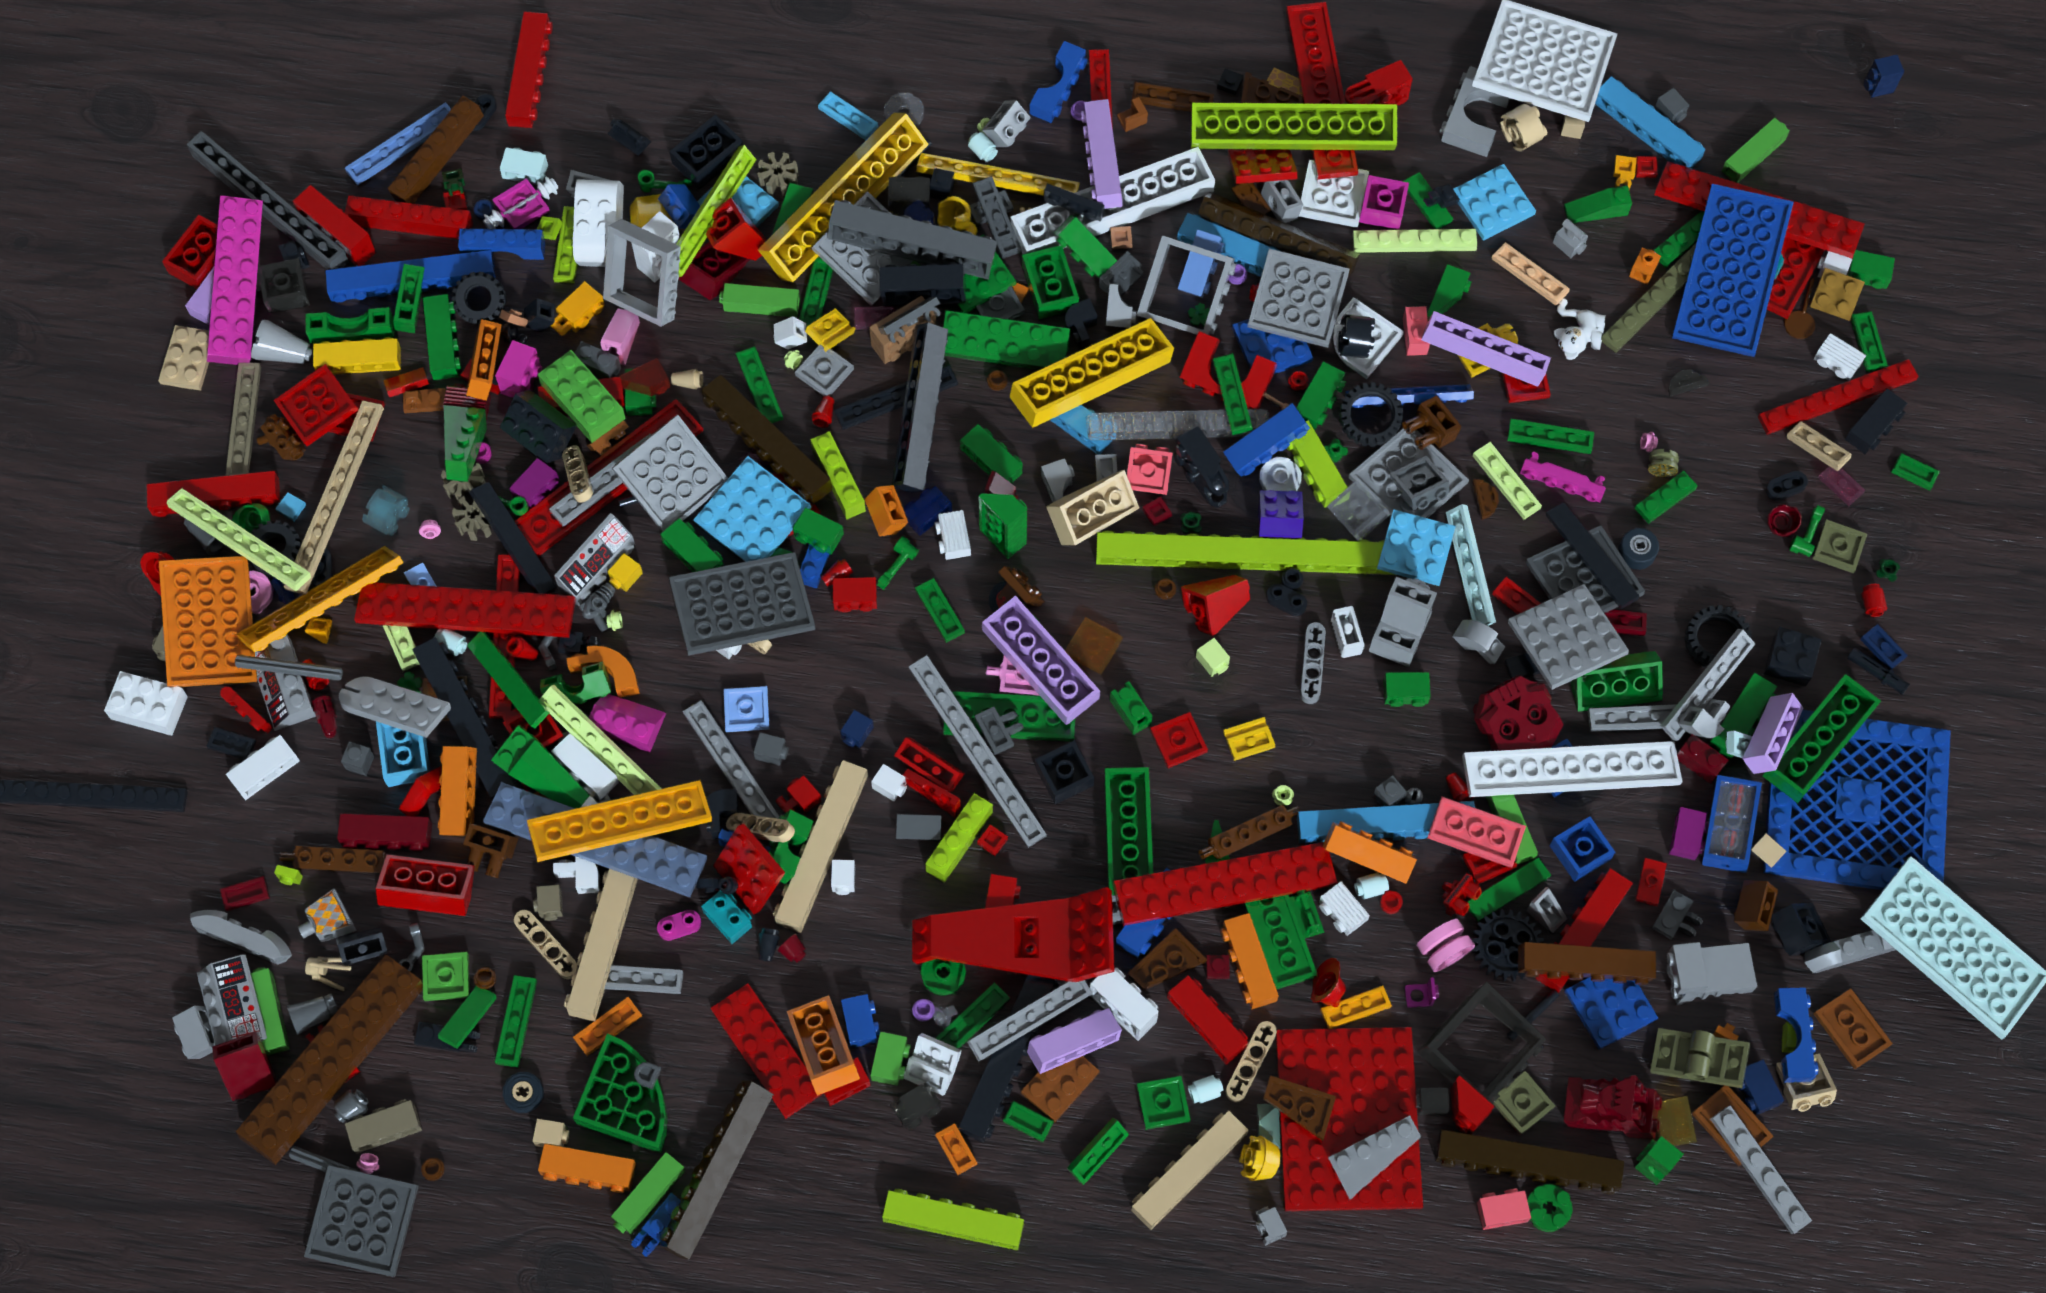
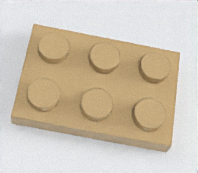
[158,325,209,391]

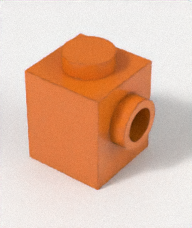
[1629,247,1661,285]

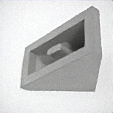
[1526,887,1567,934]

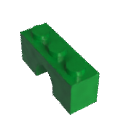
[540,661,611,705]
[768,809,813,884]
[1635,1136,1684,1185]

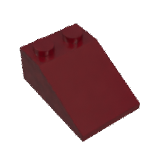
[678,241,750,301]

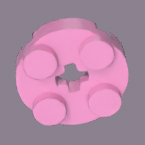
[249,571,274,614]

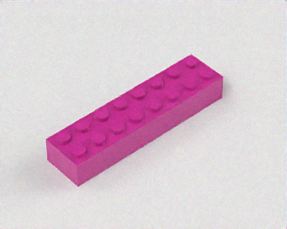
[207,195,263,365]

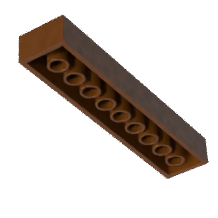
[235,955,423,1165]

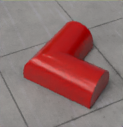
[399,766,442,817]

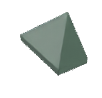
[1257,1104,1281,1150]

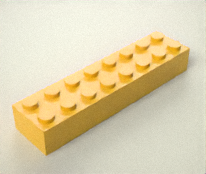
[1010,318,1174,428]

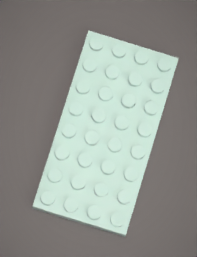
[1860,857,2046,1040]

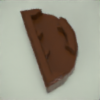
[1472,479,1499,520]

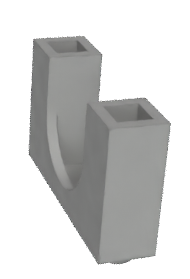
[1440,66,1510,157]

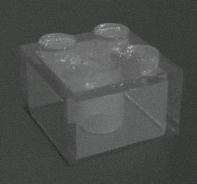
[1327,478,1391,541]

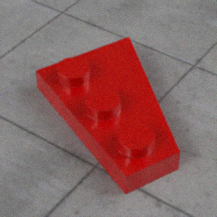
[903,769,961,819]

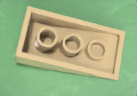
[1046,470,1139,545]

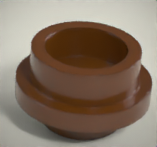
[987,370,1008,391]
[1155,579,1176,600]
[474,967,496,989]
[421,1157,445,1181]

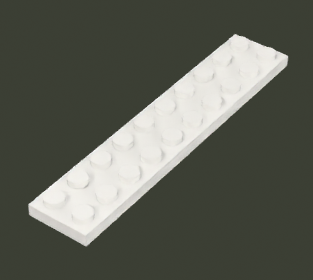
[1462,741,1682,797]

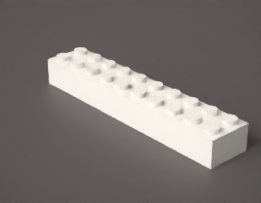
[1011,147,1215,254]

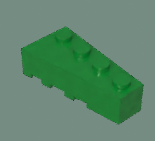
[444,405,487,482]

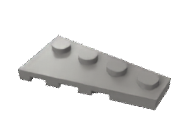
[1328,1116,1421,1200]

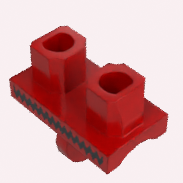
[1442,873,1482,916]

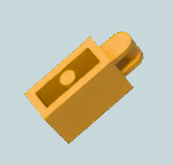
[550,281,605,336]

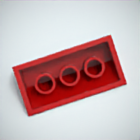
[376,855,475,916]

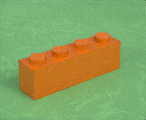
[466,319,502,401]
[438,746,477,836]
[1323,821,1417,884]
[1220,913,1279,1009]
[538,1144,637,1193]

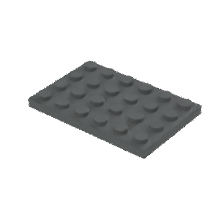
[669,552,815,656]

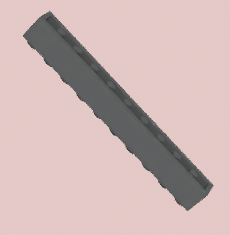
[187,131,349,270]

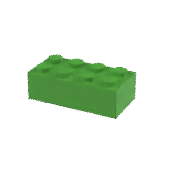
[538,350,626,443]

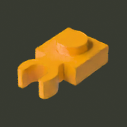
[1613,155,1637,190]

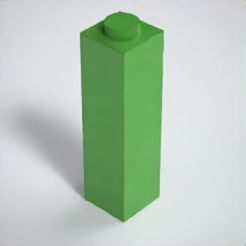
[1721,118,1790,183]
[719,283,800,317]
[1485,795,1538,865]
[250,967,290,1056]
[611,1152,685,1235]

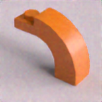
[566,646,640,698]

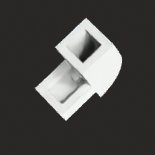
[553,856,601,894]

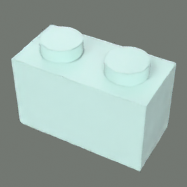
[500,148,548,185]

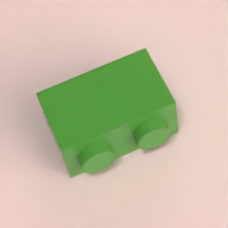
[871,1032,911,1086]

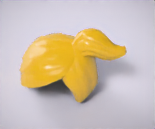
[937,196,977,235]

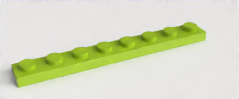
[674,145,757,277]

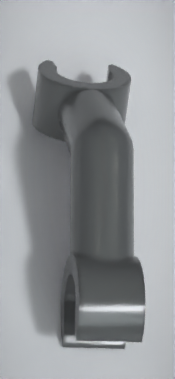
[538,636,557,671]
[399,923,425,973]

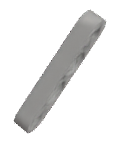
[1300,622,1326,704]

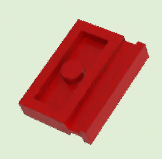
[1462,852,1517,885]

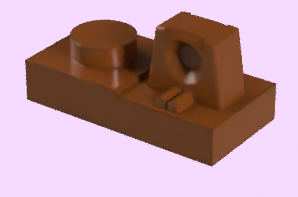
[403,388,446,413]
[587,420,629,456]

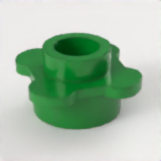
[1324,439,1348,463]

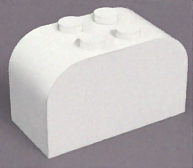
[573,179,624,267]

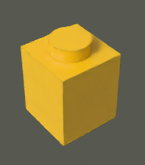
[608,553,643,592]

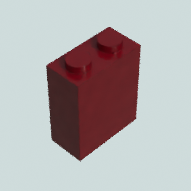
[212,1031,276,1101]

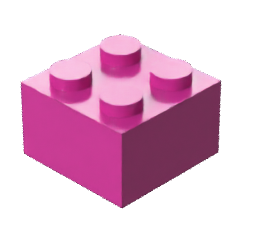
[1359,175,1409,230]
[495,340,542,398]

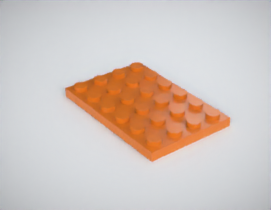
[159,556,257,687]

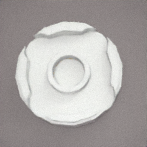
[1259,457,1302,491]

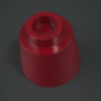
[777,934,806,963]

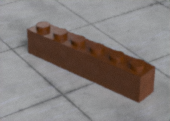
[388,96,484,204]
[1518,942,1656,985]

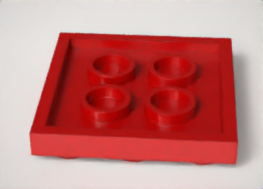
[1228,149,1297,184]
[273,364,359,446]
[713,823,785,915]

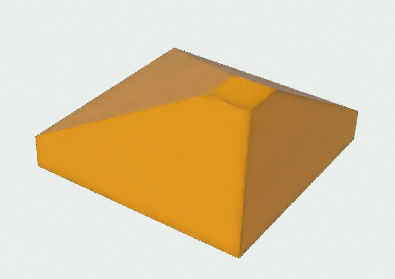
[305,617,333,644]

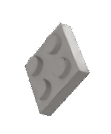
[795,345,854,396]

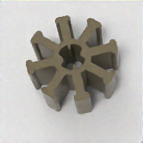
[757,152,799,197]
[441,463,486,504]
[452,496,492,541]

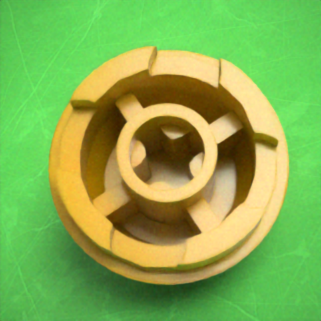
[1239,1135,1280,1181]

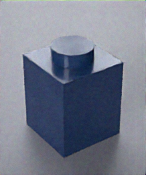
[841,710,874,748]

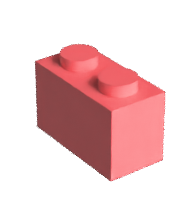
[1403,306,1430,356]
[1477,1188,1531,1230]

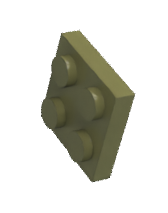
[1813,519,1867,574]
[1490,1071,1555,1135]

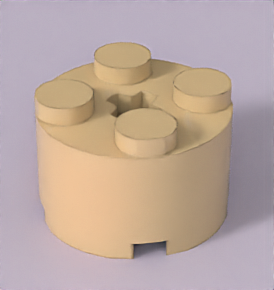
[1500,104,1547,151]

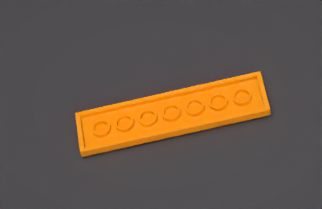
[237,546,403,652]
[527,780,712,862]

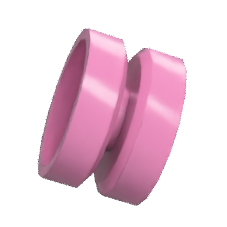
[1416,919,1475,972]

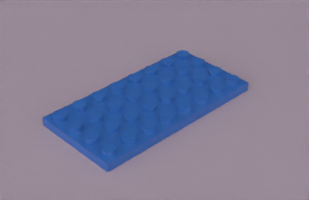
[1672,184,1794,357]

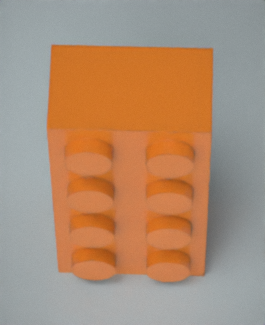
[787,995,860,1095]

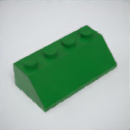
[979,493,1027,559]
[1571,651,1663,712]

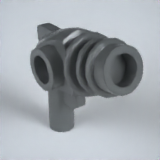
[579,583,615,633]

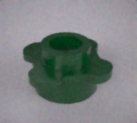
[1180,512,1202,533]
[1876,559,1900,582]

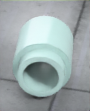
[968,132,998,162]
[434,629,467,656]
[1354,872,1389,900]
[1188,1075,1223,1104]

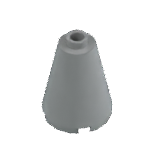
[251,319,313,364]

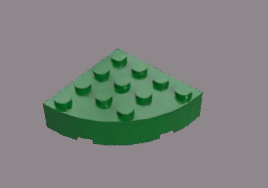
[573,1033,668,1154]

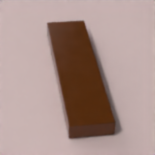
[1131,82,1214,112]

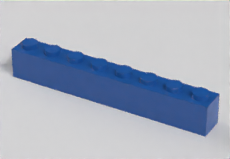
[326,250,496,302]

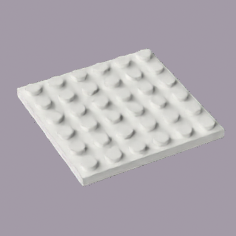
[1472,0,1617,122]

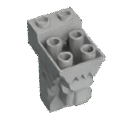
[1369,577,1437,667]
[1667,942,1757,1005]

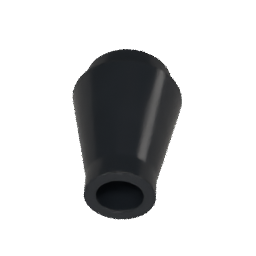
[759,928,781,962]

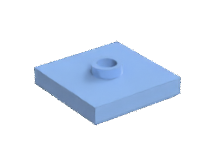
[724,686,769,732]

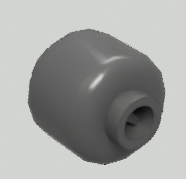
[334,1090,369,1123]

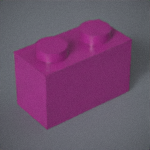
[509,458,559,510]
[1669,807,1709,860]

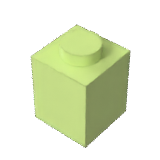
[1196,638,1230,677]

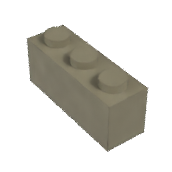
[345,1100,422,1154]

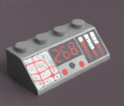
[554,513,635,606]
[255,634,316,731]
[197,955,267,1045]

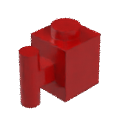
[775,776,821,815]

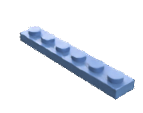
[345,102,451,186]

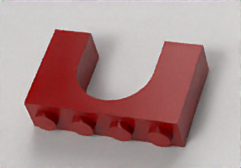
[1179,331,1278,412]

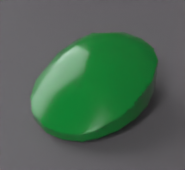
[232,503,270,535]

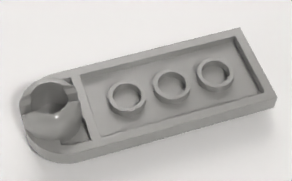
[339,677,451,738]

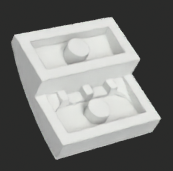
[904,1033,962,1096]

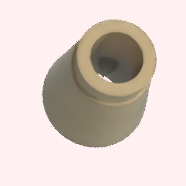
[671,369,703,390]

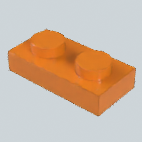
[935,1123,977,1176]

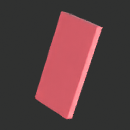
[1427,797,1526,868]

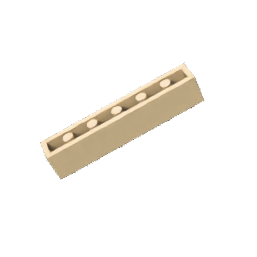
[1131,1111,1248,1230]

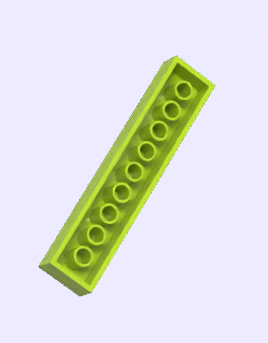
[1191,103,1397,150]

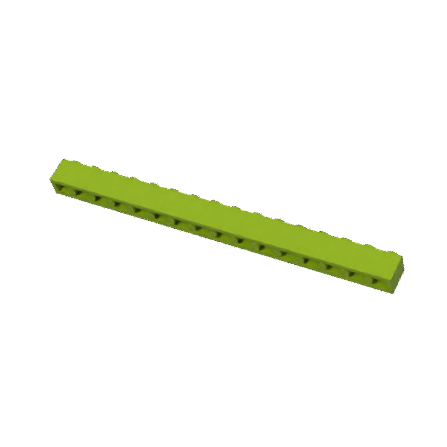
[1096,531,1396,575]

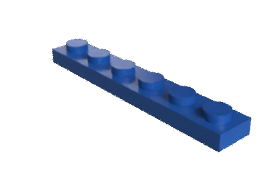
[1345,384,1474,408]

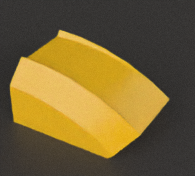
[630,194,673,228]

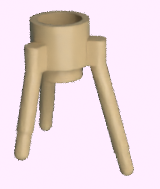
[305,956,352,991]

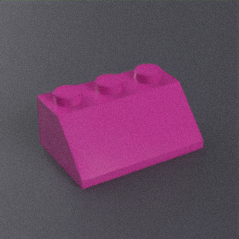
[589,694,666,753]

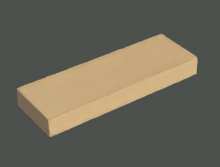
[1787,421,1852,471]

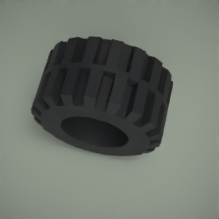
[452,272,507,325]
[251,520,302,579]

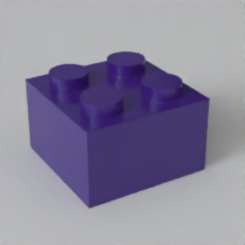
[1258,490,1304,538]

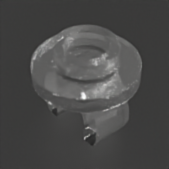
[933,1005,958,1028]

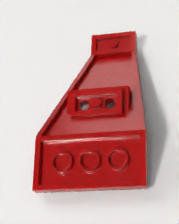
[912,887,1114,982]

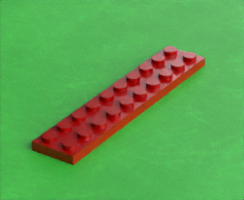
[1286,2,1358,180]
[1654,161,1865,258]
[515,399,703,557]
[354,582,576,638]
[1113,842,1338,926]

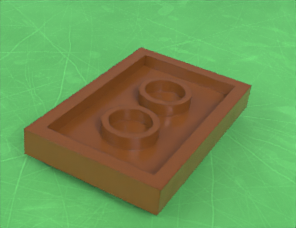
[1814,989,1893,1069]
[1021,1056,1100,1123]
[1692,1085,1774,1166]

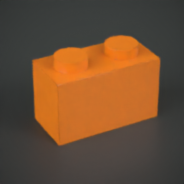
[864,485,908,536]

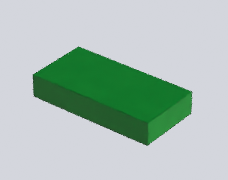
[1891,453,1940,491]
[1003,1100,1054,1142]

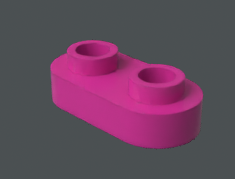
[657,910,701,941]

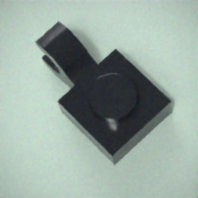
[1423,184,1460,208]

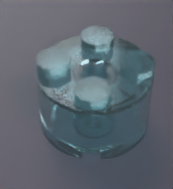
[362,485,410,536]

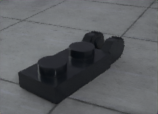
[414,1022,481,1053]

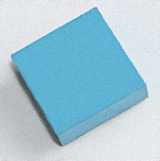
[276,492,306,521]

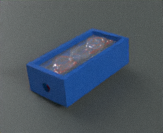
[1702,775,1762,873]

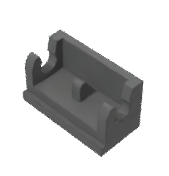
[1099,251,1144,296]
[896,814,942,840]

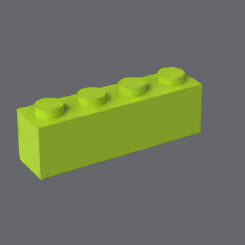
[1287,420,1349,508]
[810,431,866,520]
[925,793,993,883]

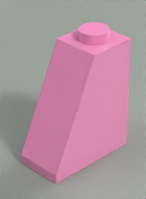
[600,309,640,366]

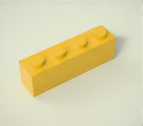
[313,337,401,375]

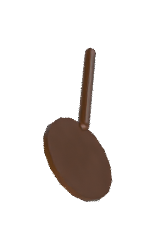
[1784,278,1815,339]

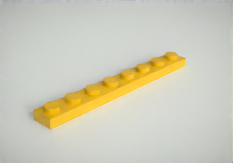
[916,153,1080,196]

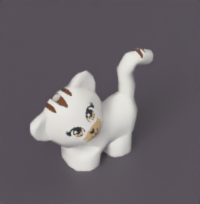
[1554,298,1606,360]

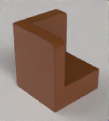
[1117,97,1148,132]

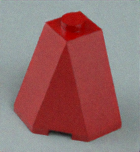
[706,198,767,261]
[1181,575,1250,636]

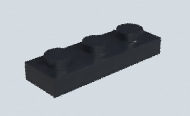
[1044,183,1105,222]

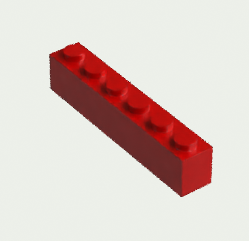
[505,12,553,128]
[344,196,473,239]
[147,471,280,517]
[1536,868,1633,993]

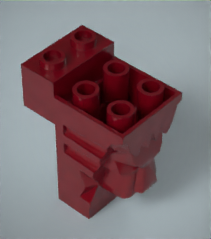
[1564,1075,1662,1139]

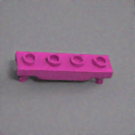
[1520,452,1606,503]

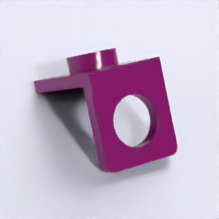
[1405,977,1439,1008]

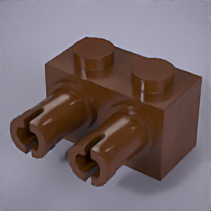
[1402,395,1462,450]
[463,823,518,878]

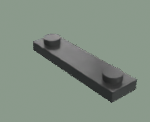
[973,176,1022,259]

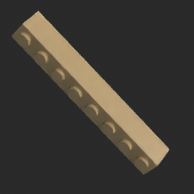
[773,760,868,933]
[564,869,638,1021]

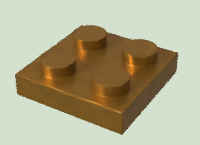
[1809,268,1865,321]

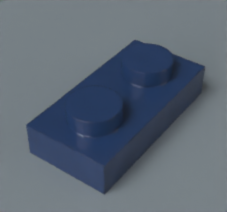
[1860,624,1908,671]

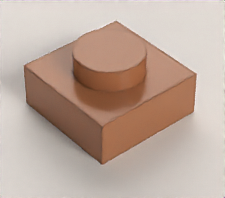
[1110,226,1132,249]
[499,309,528,328]

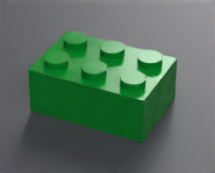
[1022,245,1079,319]

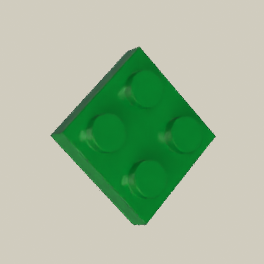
[1137,1076,1190,1130]

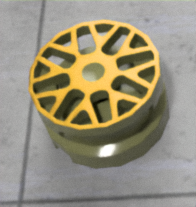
[1648,449,1679,477]

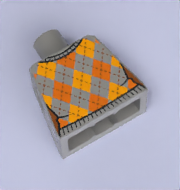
[298,889,357,942]

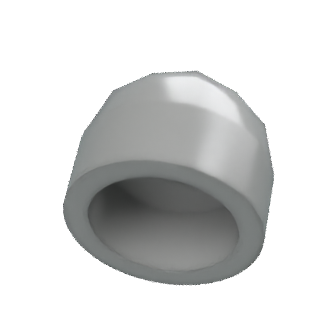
[1405,788,1423,805]

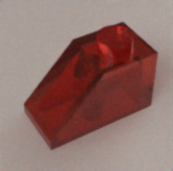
[619,358,670,396]

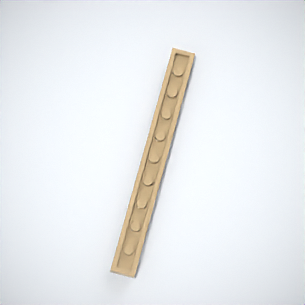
[284,401,384,595]

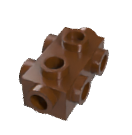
[257,414,306,460]

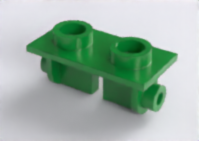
[1290,890,1324,938]

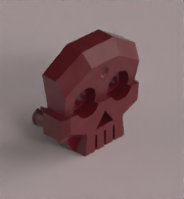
[1473,675,1564,751]

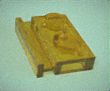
[1657,1096,1697,1146]

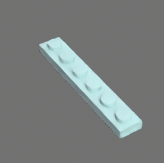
[1446,504,1496,626]

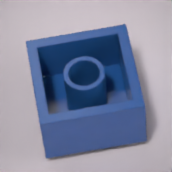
[1550,816,1615,882]

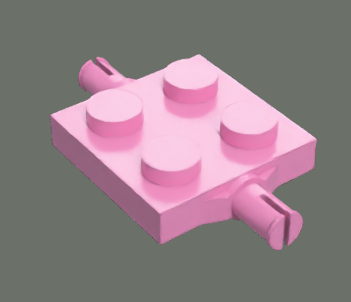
[986,656,1040,696]

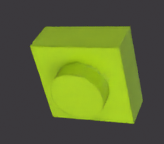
[537,216,563,240]
[274,865,303,885]

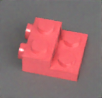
[1127,444,1173,495]

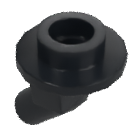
[495,322,518,343]

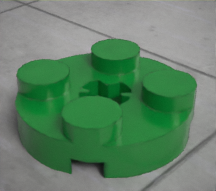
[921,959,966,995]
[1527,1184,1573,1232]

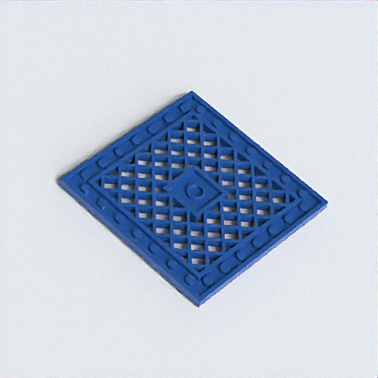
[1763,710,1951,890]

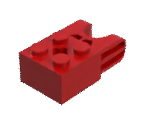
[1344,60,1413,105]

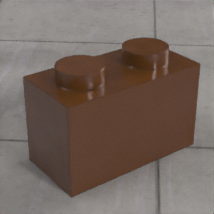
[1734,880,1778,931]

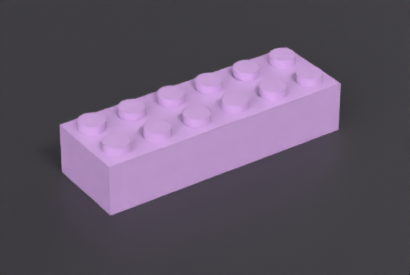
[982,596,1100,725]

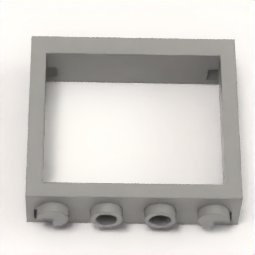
[603,219,681,327]
[1137,235,1237,335]

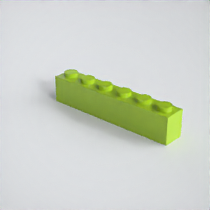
[882,1189,1024,1250]

